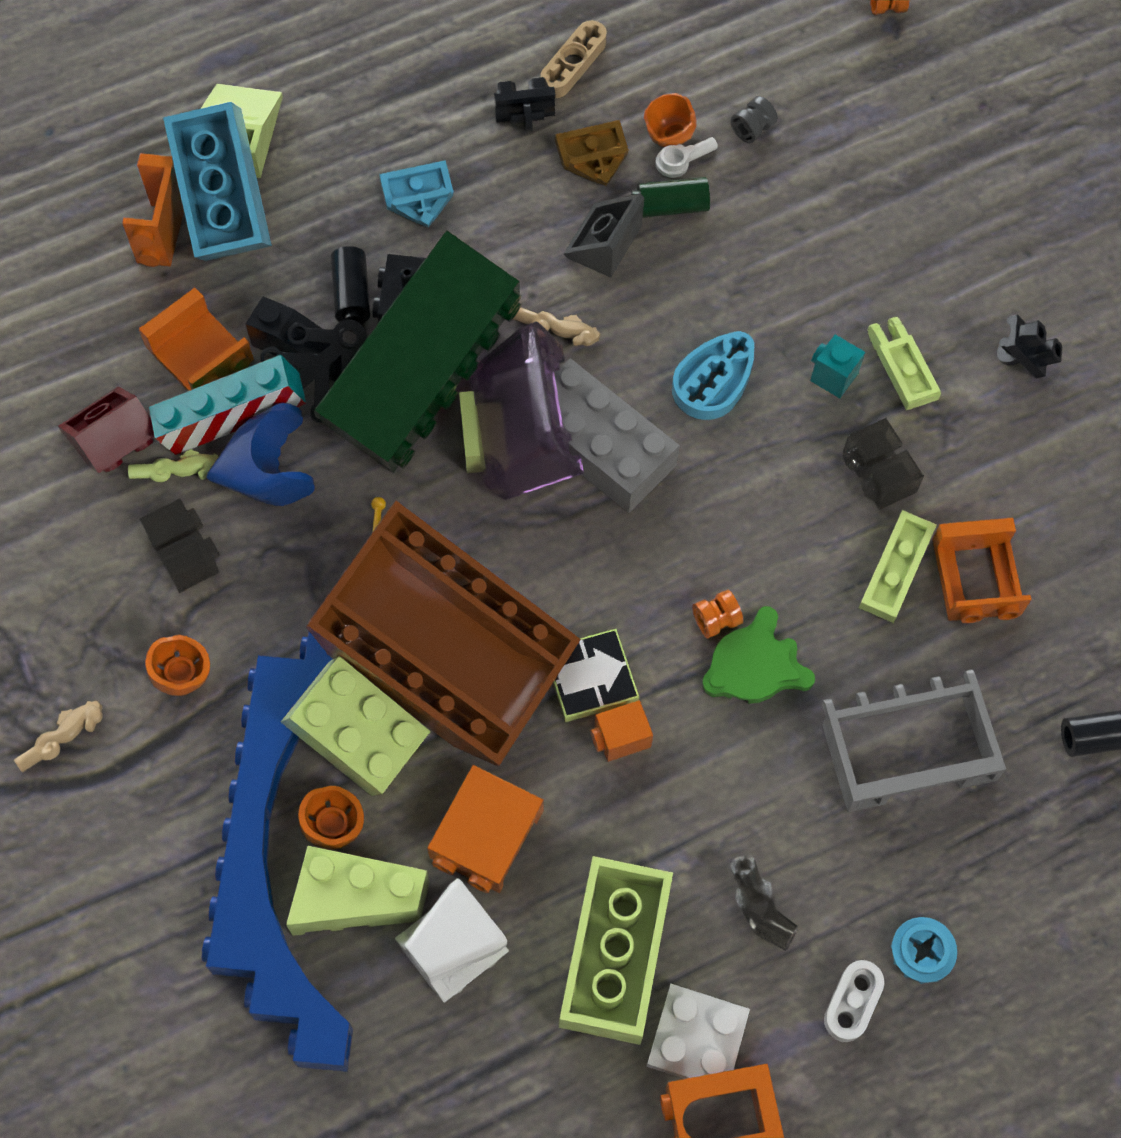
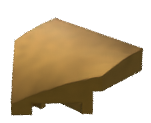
[555,120,629,186]

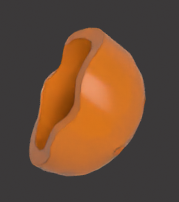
[145,635,210,696]
[298,786,364,850]

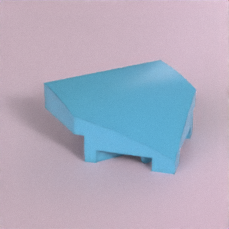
[379,160,454,228]

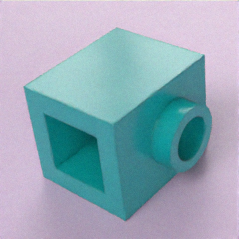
[810,334,866,399]

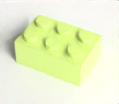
[281,656,431,796]

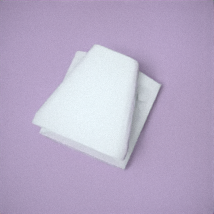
[395,879,509,1003]

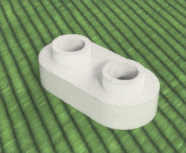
[824,960,884,1042]

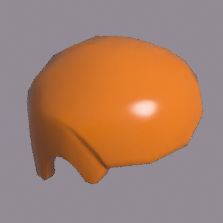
[644,93,697,147]

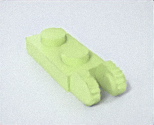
[867,317,941,411]

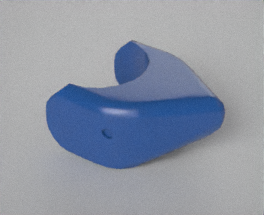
[206,403,315,506]

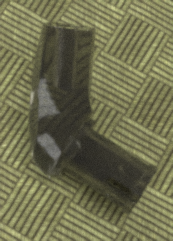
[730,855,798,951]

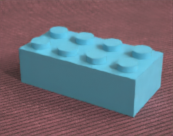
[163,102,272,261]

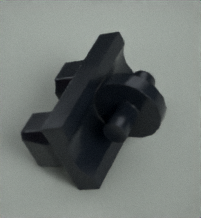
[494,77,556,132]
[997,314,1063,379]

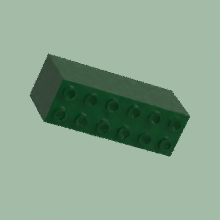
[315,230,522,473]

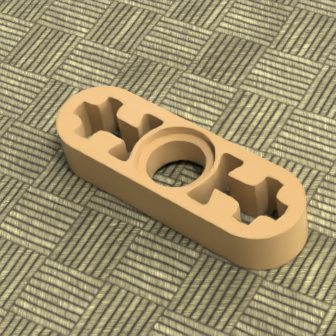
[541,20,607,98]

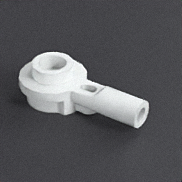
[656,137,718,178]

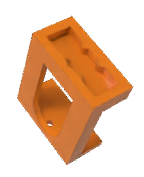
[932,518,1031,624]
[660,1063,784,1138]

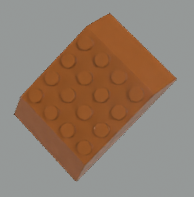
[305,501,581,766]

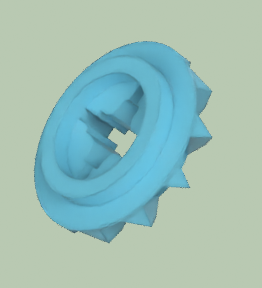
[890,917,957,984]

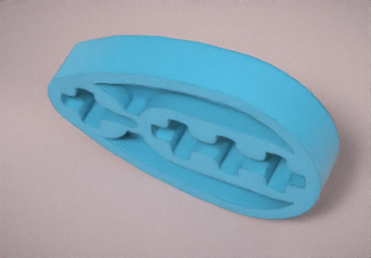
[672,331,754,420]

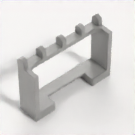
[822,670,1006,812]

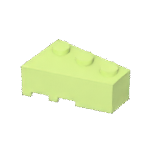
[286,846,429,936]

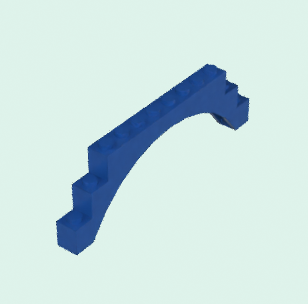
[202,632,353,1072]

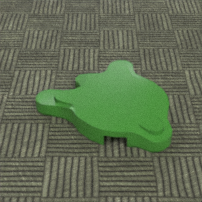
[702,606,815,704]

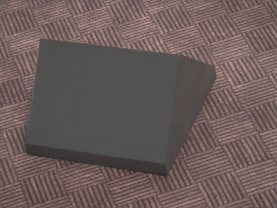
[564,193,644,277]

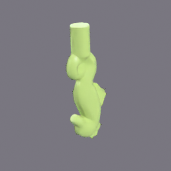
[128,449,219,482]

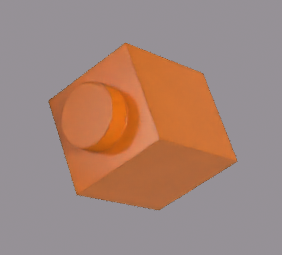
[590,700,653,762]

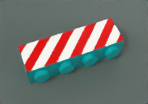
[149,355,306,455]

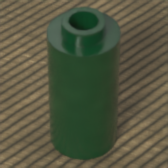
[631,177,710,218]

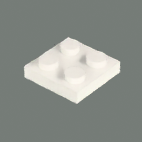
[646,984,750,1079]

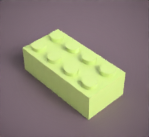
[559,856,673,1045]

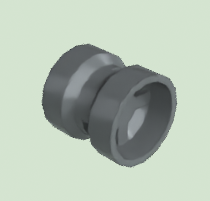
[730,96,778,143]

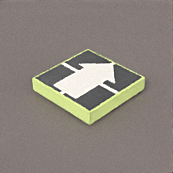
[553,629,639,722]

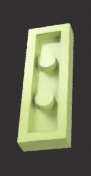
[859,510,937,623]

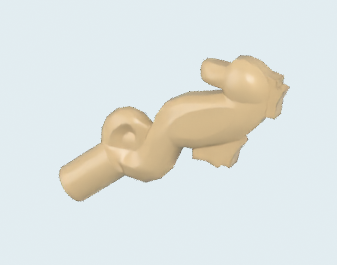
[513,307,600,346]
[14,701,103,773]

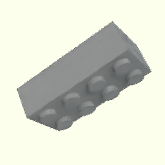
[521,358,680,513]

